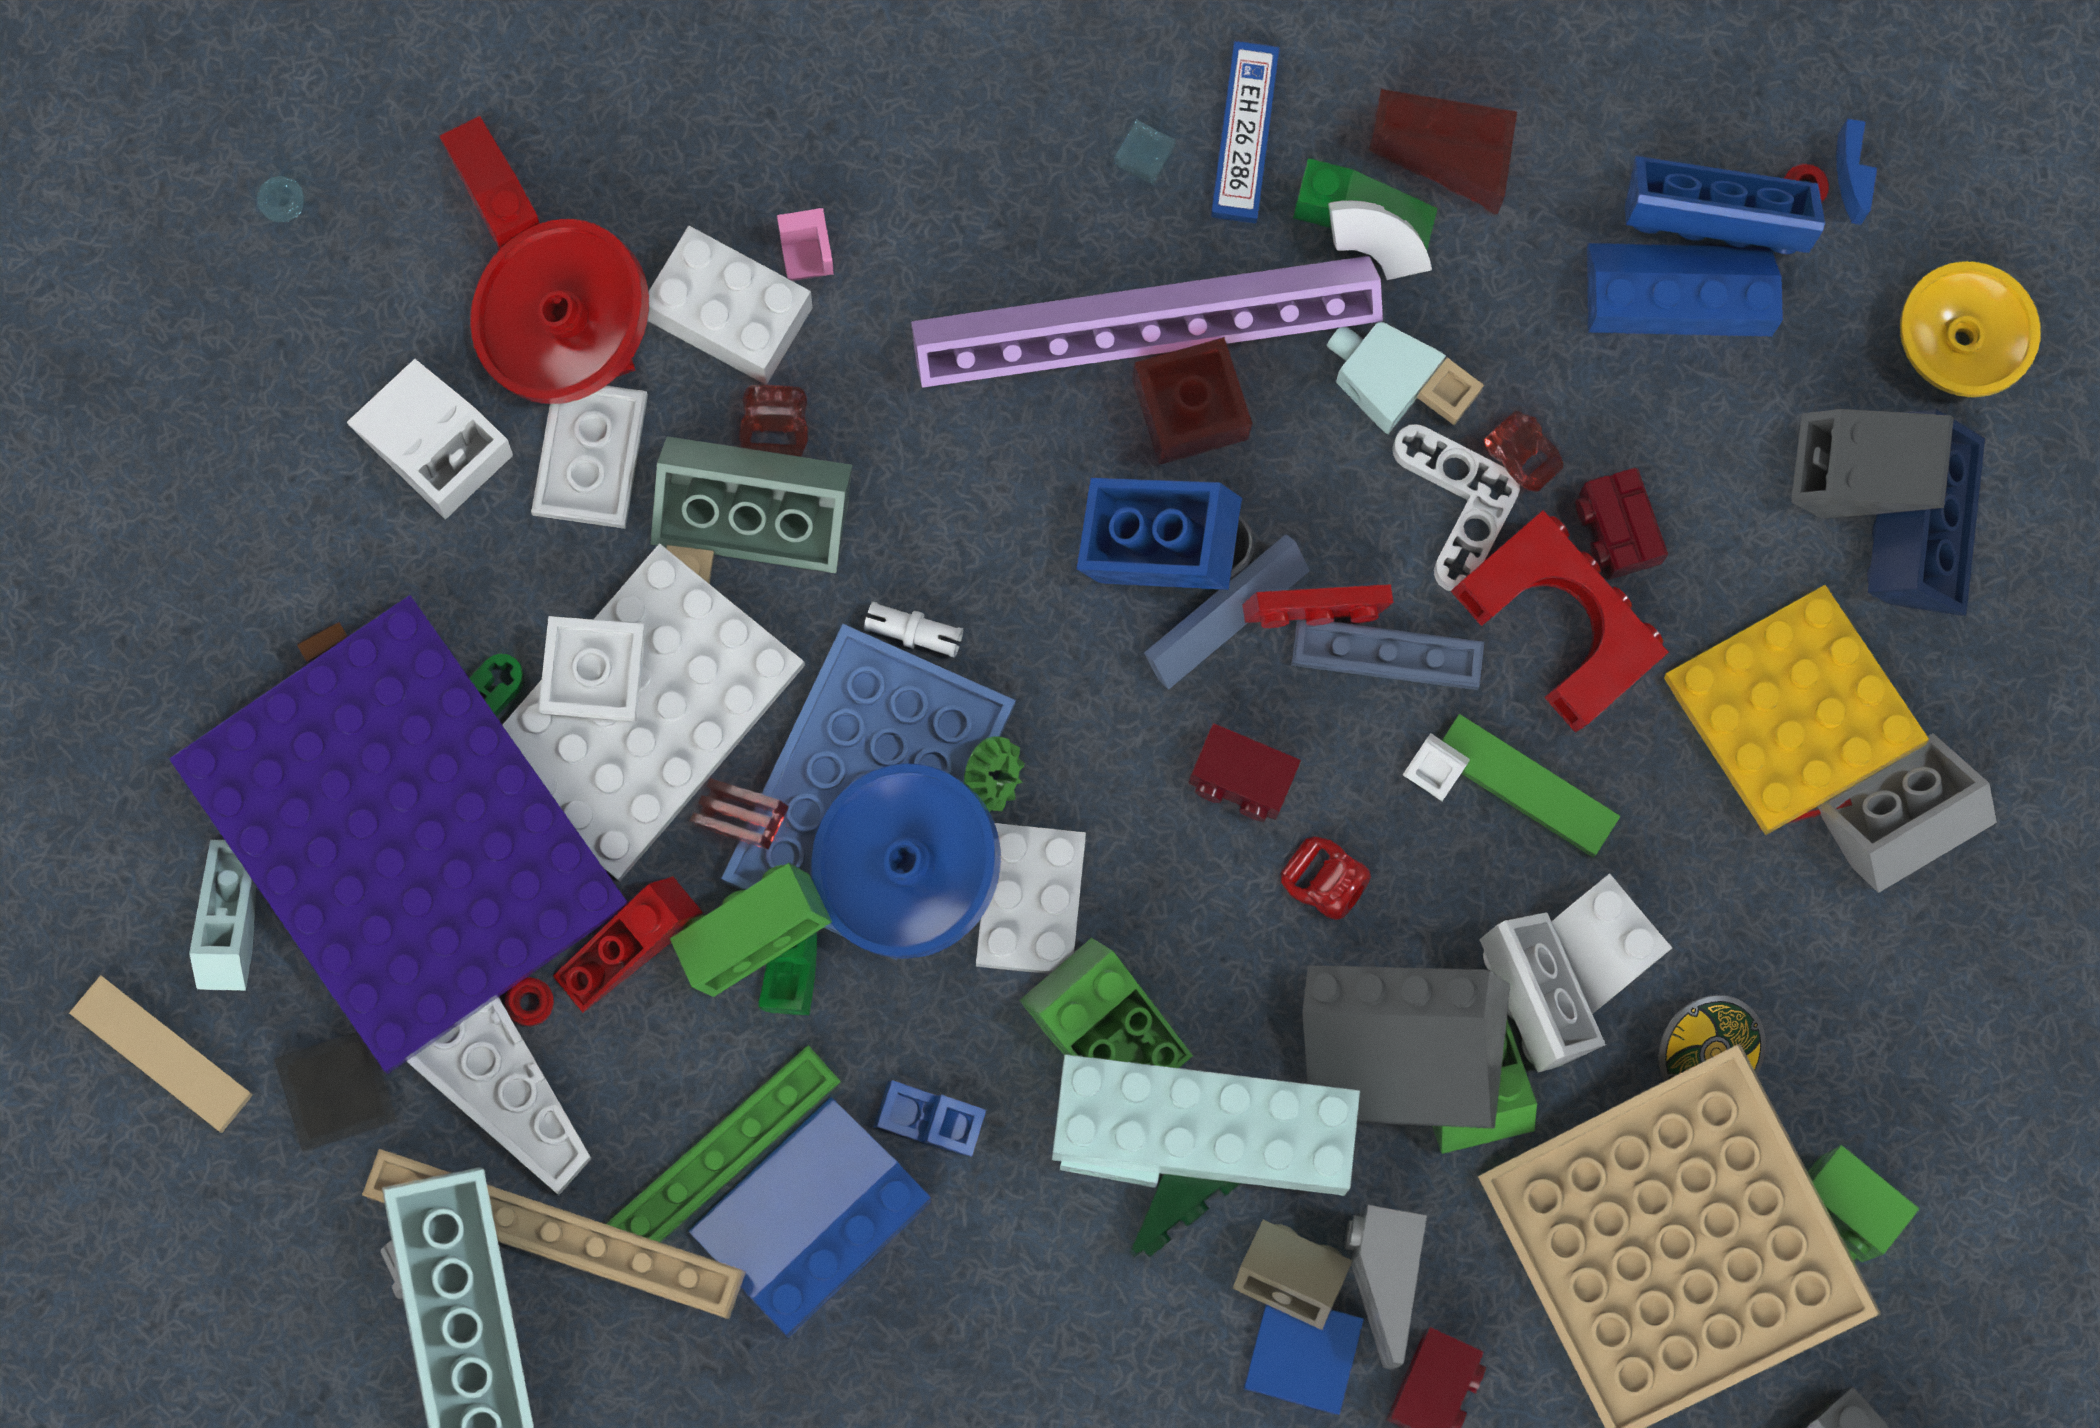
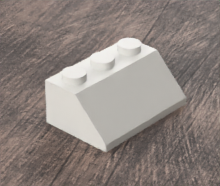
[1479,912,1606,1073]

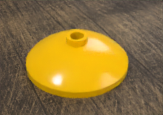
[1900,262,2041,397]

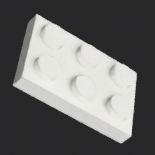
[976,823,1086,974]

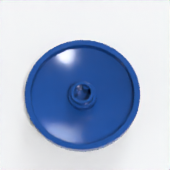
[811,764,1001,959]

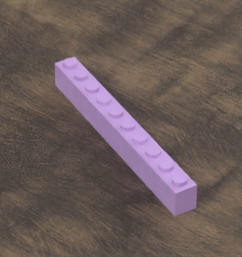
[911,256,1383,388]

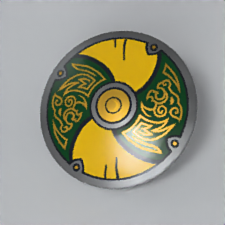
[1659,995,1766,1082]

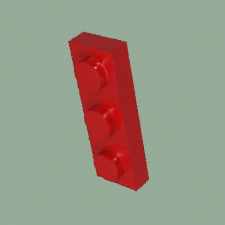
[1242,584,1394,628]

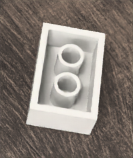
[648,226,812,385]

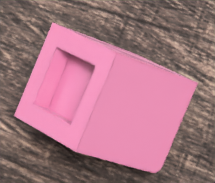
[777,208,833,281]

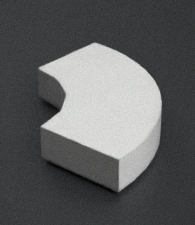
[1328,201,1432,280]

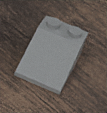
[1344,1205,1427,1370]

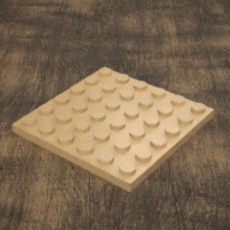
[1478,1044,1881,1428]

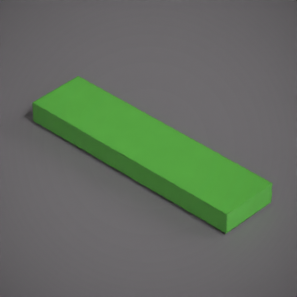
[1442,714,1620,858]

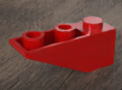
[553,876,703,1013]

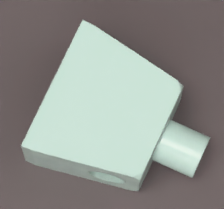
[1327,322,1446,434]

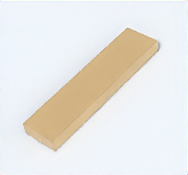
[69,975,253,1133]

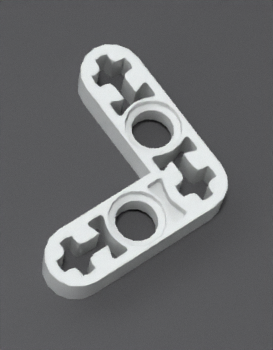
[1393,424,1520,591]

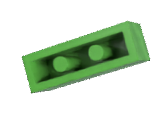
[670,863,832,997]

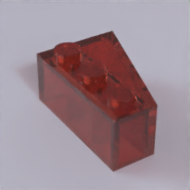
[1369,89,1517,215]

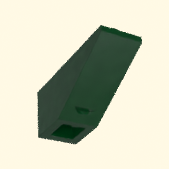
[1130,1174,1242,1258]

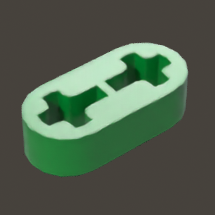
[469,654,525,717]

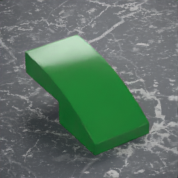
[758,932,817,1016]

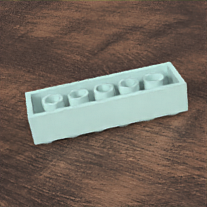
[1052,1055,1360,1196]
[382,1167,534,1428]

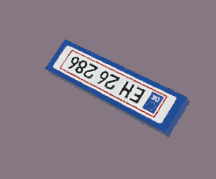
[1211,41,1279,223]

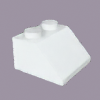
[1552,874,1672,1014]

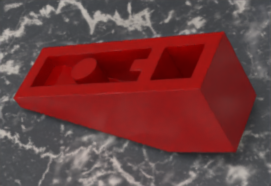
[439,116,540,250]

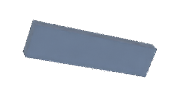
[1144,534,1309,690]
[1291,619,1484,690]

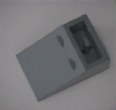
[1791,409,1954,519]

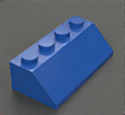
[1625,156,1825,254]
[1587,243,1783,336]

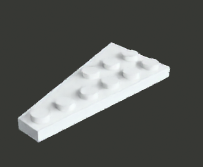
[406,997,592,1195]

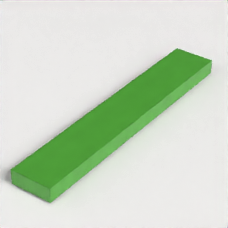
[606,1045,841,1243]

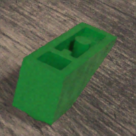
[1293,158,1438,250]

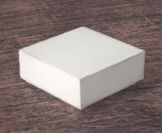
[1403,733,1470,801]

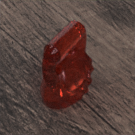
[739,385,808,457]
[1483,411,1564,492]

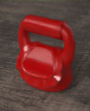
[1280,836,1371,920]

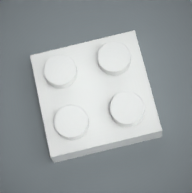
[538,616,646,721]

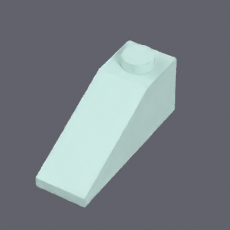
[189,840,256,990]

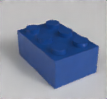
[1077,478,1242,590]

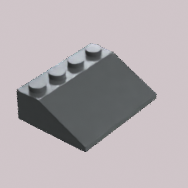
[1302,965,1510,1129]

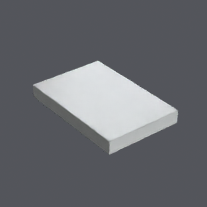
[531,386,648,529]

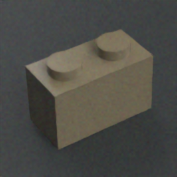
[1232,1220,1353,1330]

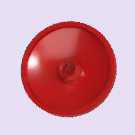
[470,219,649,404]

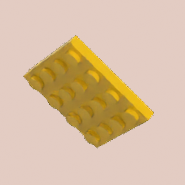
[1664,585,1929,835]

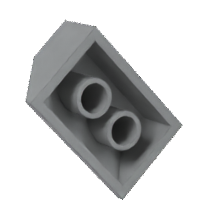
[1817,733,1997,893]

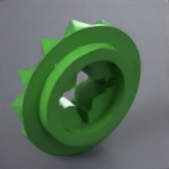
[964,736,1025,812]

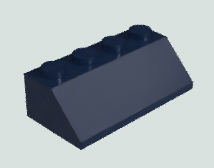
[1867,409,1985,616]

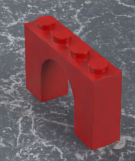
[1451,510,1669,733]

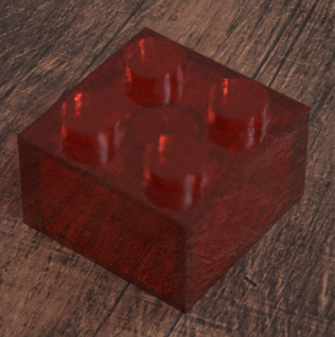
[1132,337,1253,465]

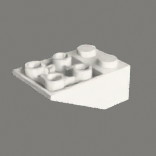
[347,359,513,519]

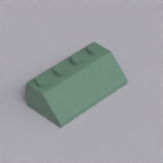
[650,436,853,573]

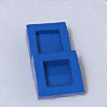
[1836,118,1877,225]
[873,1080,986,1157]

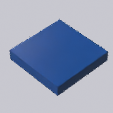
[1243,1304,1364,1415]

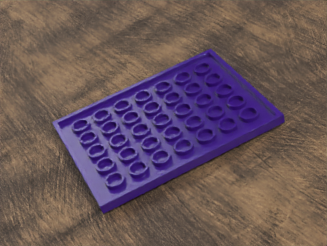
[169,595,628,1074]

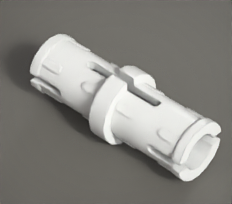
[864,601,963,658]

